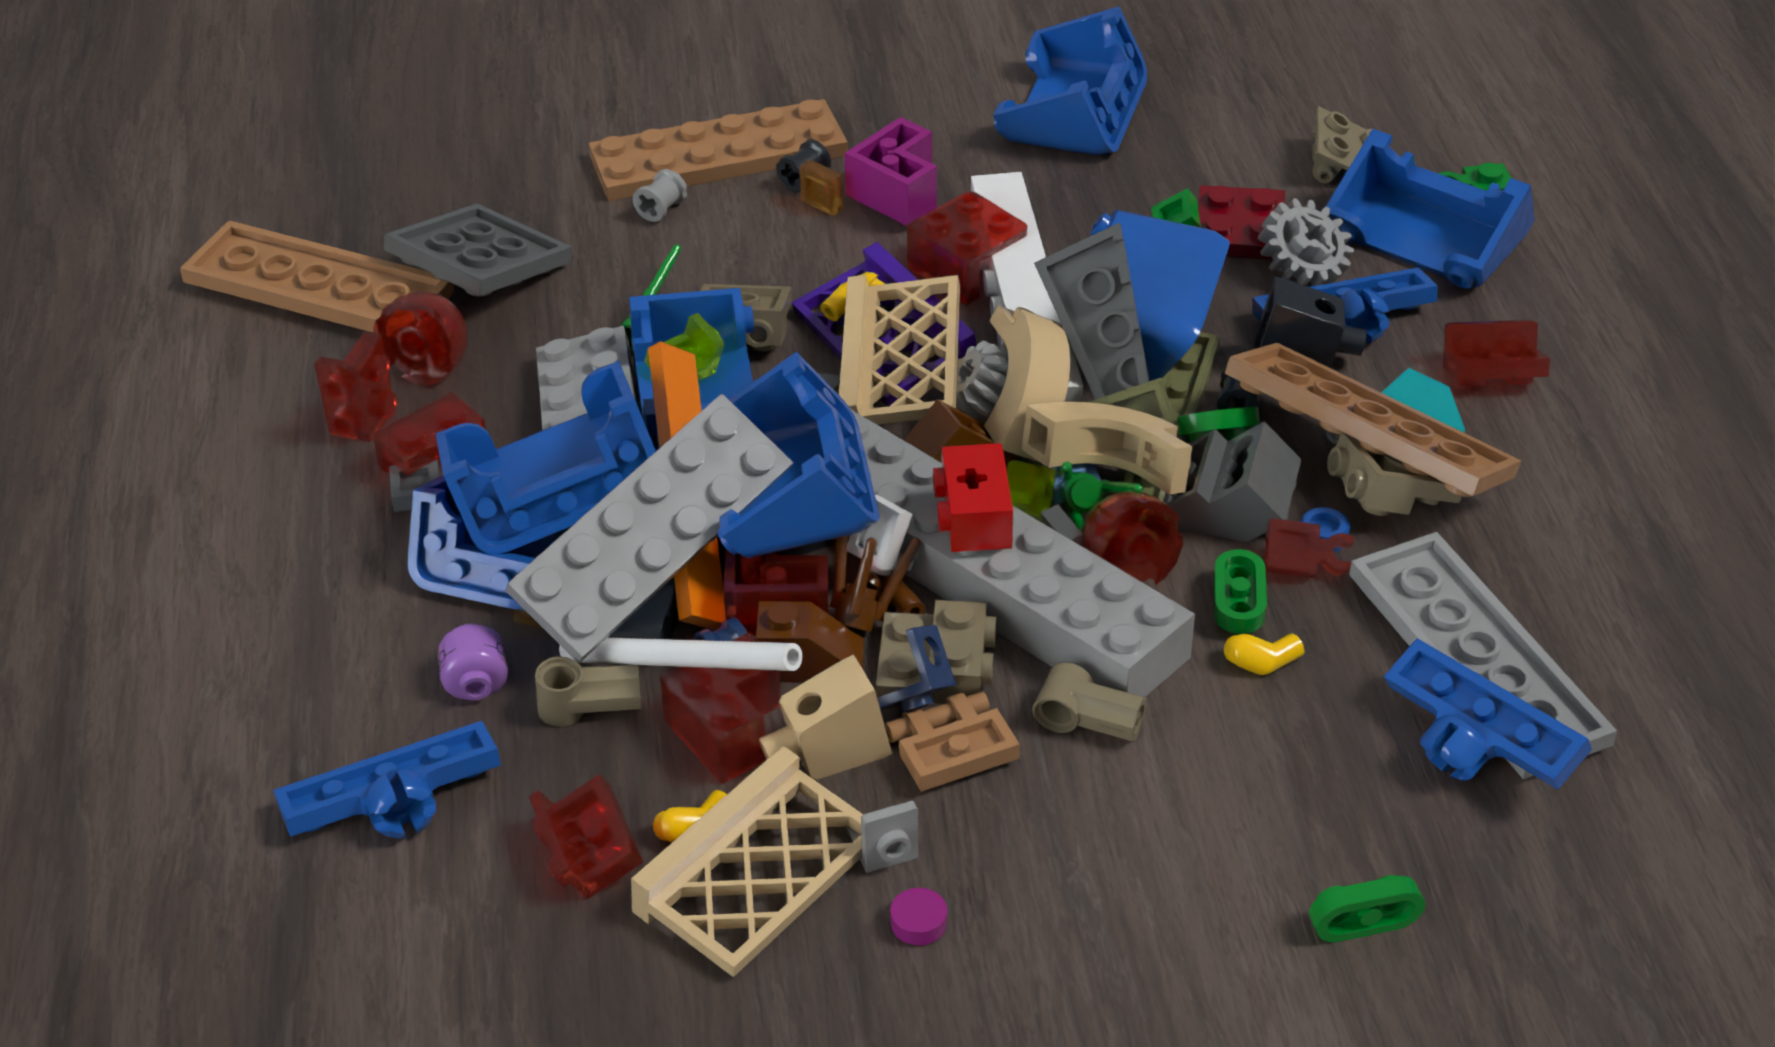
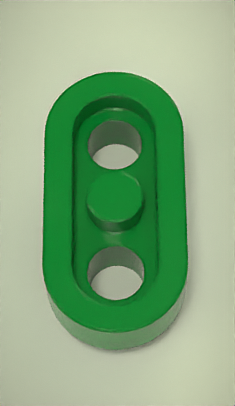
[1176,406,1261,443]
[1213,549,1267,634]
[1309,875,1426,942]

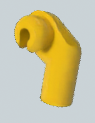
[820,272,885,321]
[1223,633,1305,675]
[653,790,727,842]

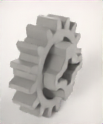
[1258,198,1354,286]

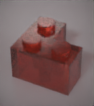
[724,549,830,636]
[660,632,781,784]

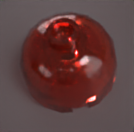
[373,291,468,385]
[1081,490,1183,585]

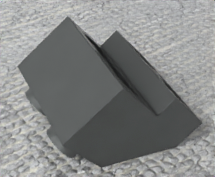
[1160,422,1301,542]

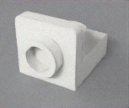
[847,495,914,576]

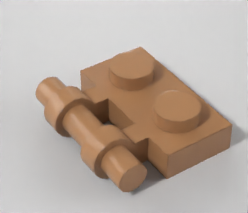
[884,691,1020,792]

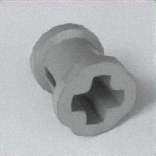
[632,169,687,222]

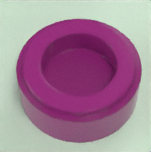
[890,888,947,945]

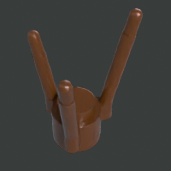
[829,536,921,632]

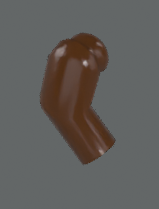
[853,571,925,614]

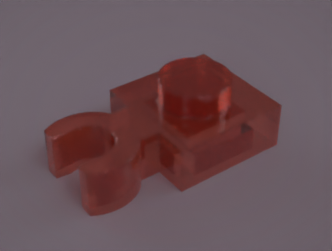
[1264,518,1354,577]

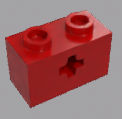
[932,443,1013,552]

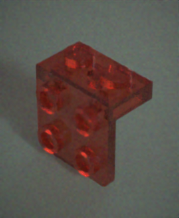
[907,191,1028,305]

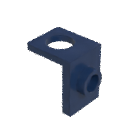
[877,625,956,713]

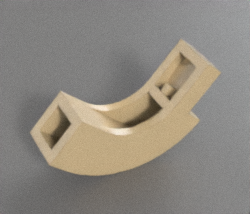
[984,305,1070,462]
[1021,402,1192,495]

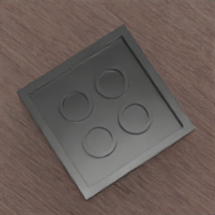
[384,203,572,297]

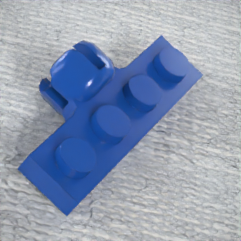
[1252,267,1438,343]
[1384,638,1592,790]
[273,721,501,839]

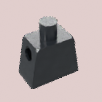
[1253,277,1366,368]

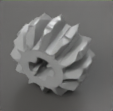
[956,340,1008,424]

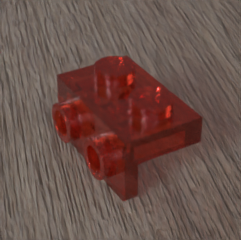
[1443,320,1550,386]
[314,332,397,442]
[372,392,486,476]
[529,774,643,899]

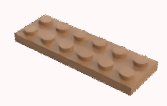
[588,99,848,201]
[180,220,455,342]
[1225,343,1521,497]

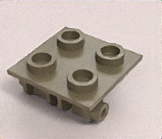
[1312,106,1372,183]

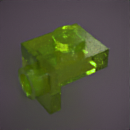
[644,313,724,381]
[1007,460,1057,517]

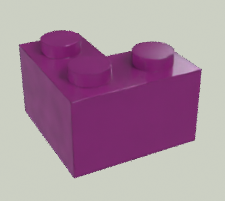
[844,117,937,227]

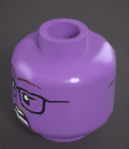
[438,624,508,700]

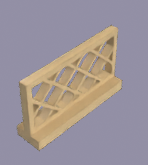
[839,275,960,425]
[631,746,863,977]

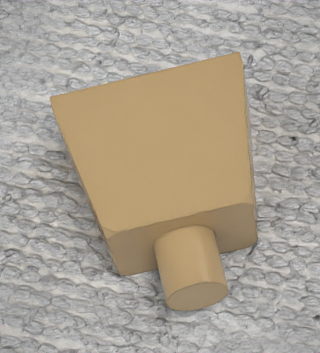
[759,654,892,780]

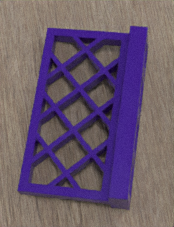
[791,242,977,407]

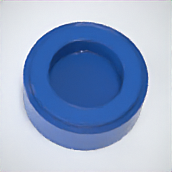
[1299,507,1350,554]

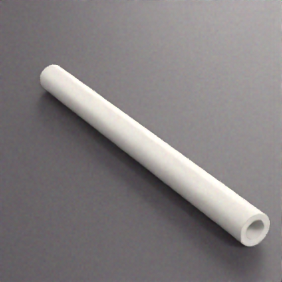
[559,638,802,671]

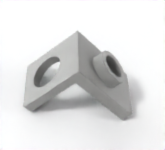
[844,801,918,873]

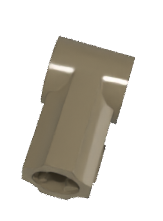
[535,656,641,727]
[1032,662,1147,741]

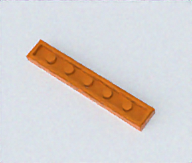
[648,341,727,630]

